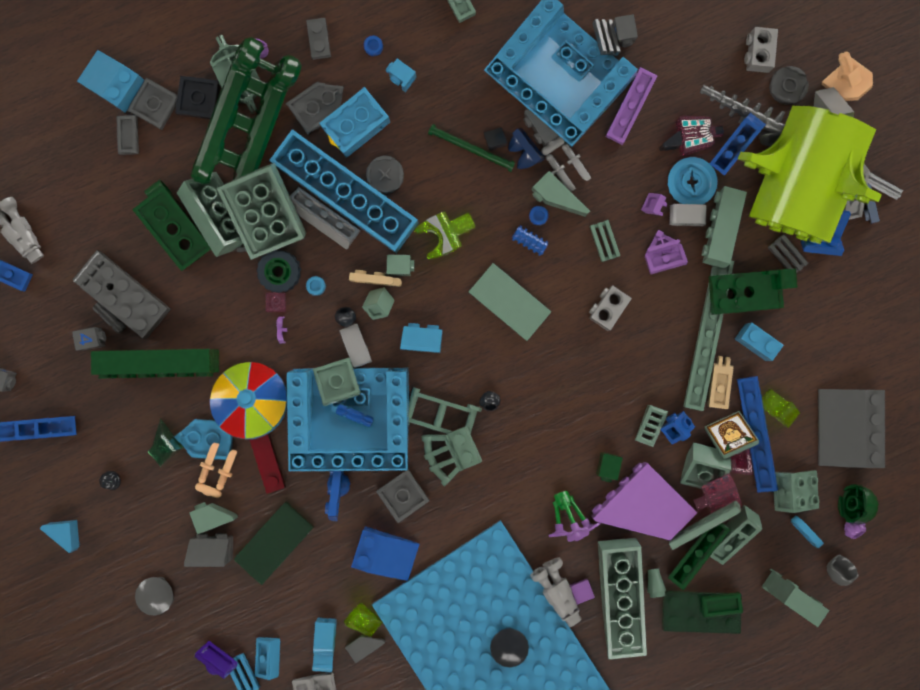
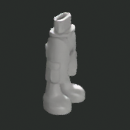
[0,197,44,264]
[530,557,581,627]

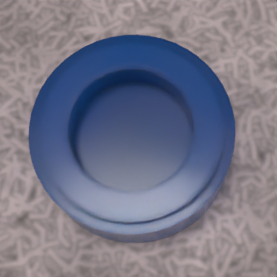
[364,36,383,56]
[529,206,548,226]

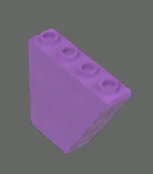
[591,462,697,540]

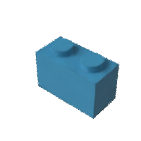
[735,323,784,361]

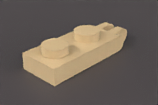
[349,270,402,287]
[707,356,733,409]

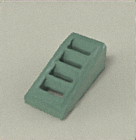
[635,405,668,447]

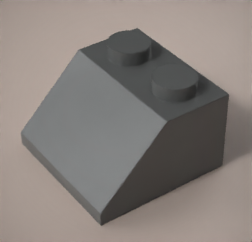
[184,533,233,567]

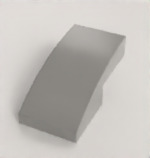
[339,324,372,369]
[292,672,336,690]

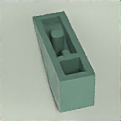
[531,171,590,217]
[710,505,763,565]

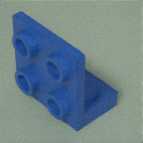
[800,210,851,256]

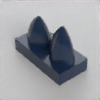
[508,128,545,169]

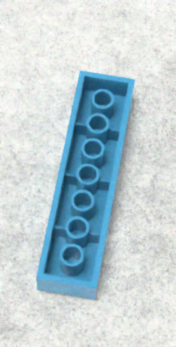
[269,130,419,254]

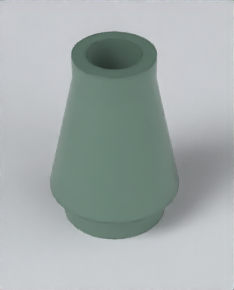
[647,568,667,598]

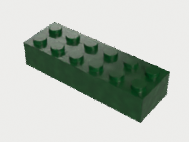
[91,349,219,379]

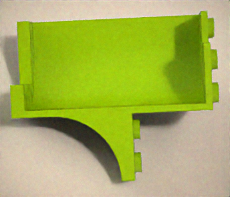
[738,106,882,244]

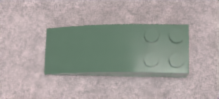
[598,538,647,659]

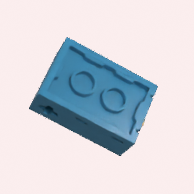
[319,87,390,158]

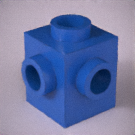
[660,411,695,444]

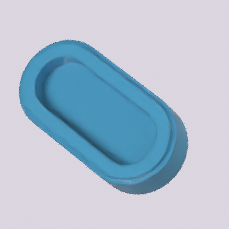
[791,515,824,548]

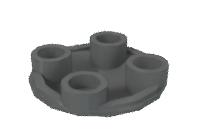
[135,577,174,616]

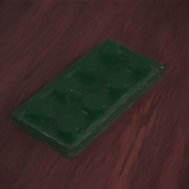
[662,591,742,634]

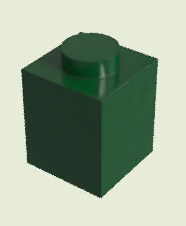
[596,452,623,482]

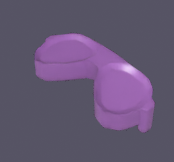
[276,316,288,344]

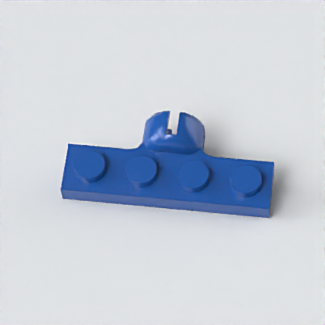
[325,471,351,521]

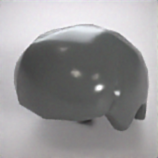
[827,555,859,586]

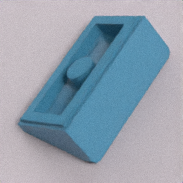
[255,637,280,680]

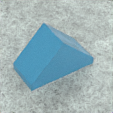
[40,520,79,553]

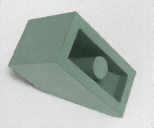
[189,502,238,534]

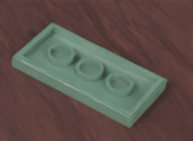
[469,263,551,341]

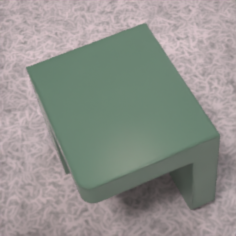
[362,287,394,320]

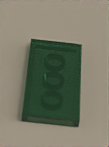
[233,502,314,585]

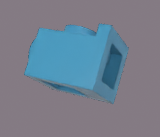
[386,58,417,92]

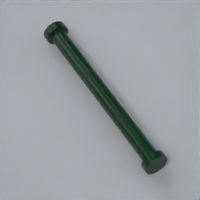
[428,124,515,172]

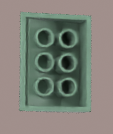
[217,163,307,259]

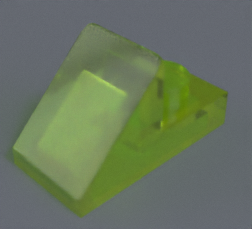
[762,389,800,428]
[343,603,383,637]

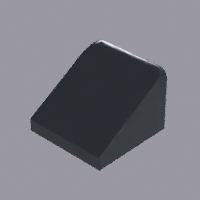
[483,127,507,151]
[659,131,683,151]

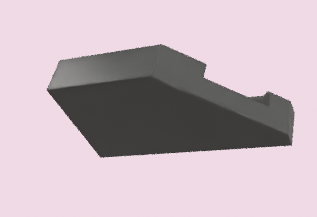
[345,635,386,663]

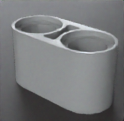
[669,204,706,226]

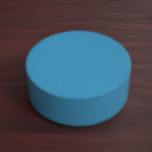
[306,276,326,296]

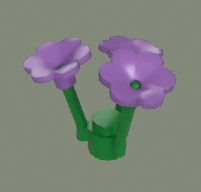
[549,491,600,542]

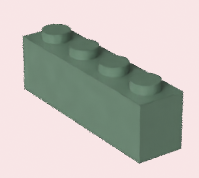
[701,186,747,269]

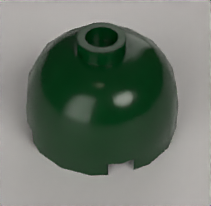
[838,484,879,524]

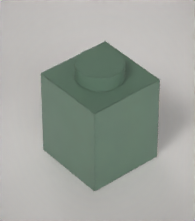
[387,255,415,276]

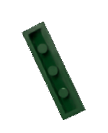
[668,523,731,591]

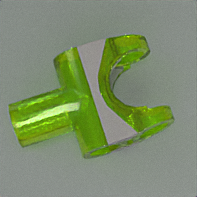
[414,212,476,260]

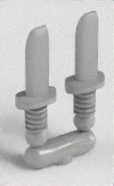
[541,137,591,191]

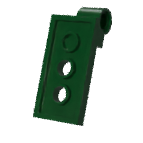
[132,179,211,271]
[708,268,798,315]

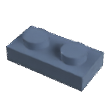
[863,184,880,224]

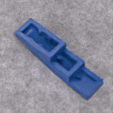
[0,416,77,442]

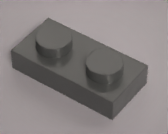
[306,18,331,60]

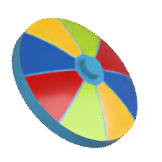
[210,362,287,439]

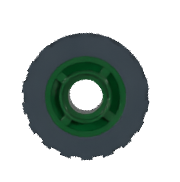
[257,250,301,293]

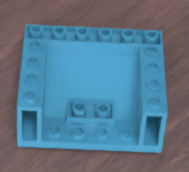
[484,0,638,147]
[287,368,409,471]

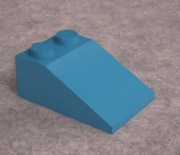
[77,50,144,113]

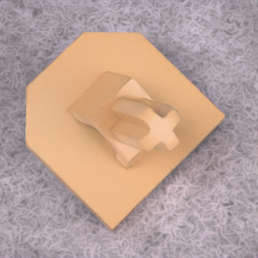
[822,52,873,101]

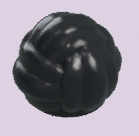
[335,307,356,327]
[479,391,501,411]
[99,471,121,490]

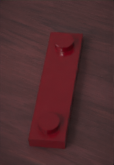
[249,434,286,494]

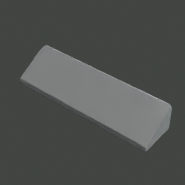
[290,187,360,249]

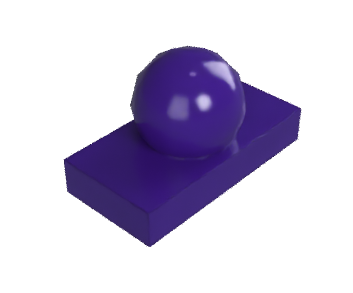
[195,641,238,679]

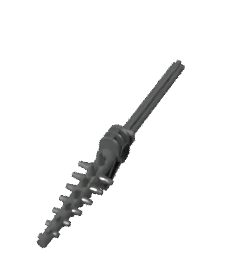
[700,85,903,200]

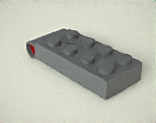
[72,250,171,338]

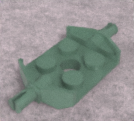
[210,35,260,114]

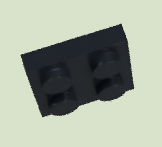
[175,75,220,119]

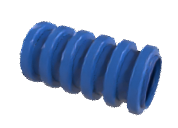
[512,225,548,256]

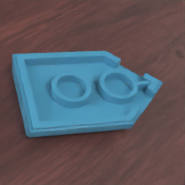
[174,419,233,460]

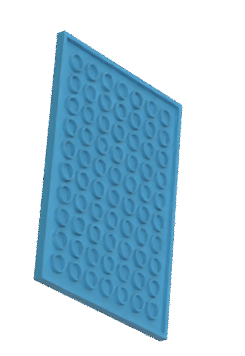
[372,520,610,690]

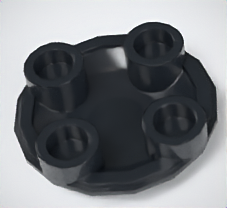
[490,627,529,668]

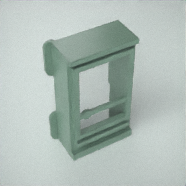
[762,569,830,627]

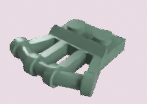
[421,426,482,487]

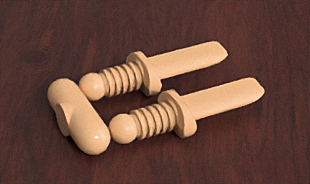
[195,443,238,498]

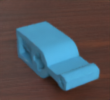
[312,618,337,672]

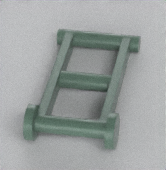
[409,387,482,434]

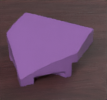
[645,230,688,275]

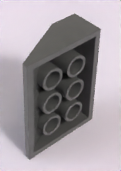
[818,389,885,468]

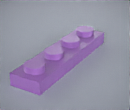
[605,67,657,145]

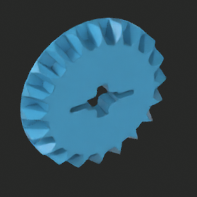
[667,157,718,205]

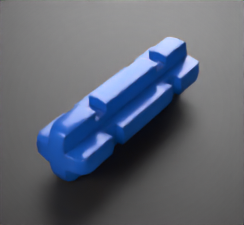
[336,404,373,427]

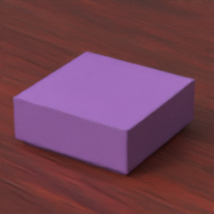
[570,578,595,605]

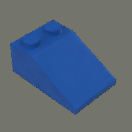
[351,526,419,581]

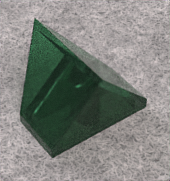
[148,418,184,466]

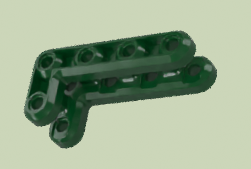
[190,37,302,185]

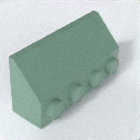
[177,172,243,257]

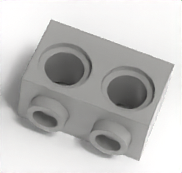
[744,27,778,73]
[589,286,632,331]

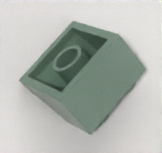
[680,442,731,493]

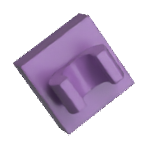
[641,193,667,216]

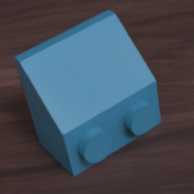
[400,323,443,353]

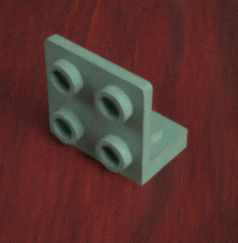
[774,470,819,513]

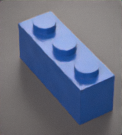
[709,113,766,176]

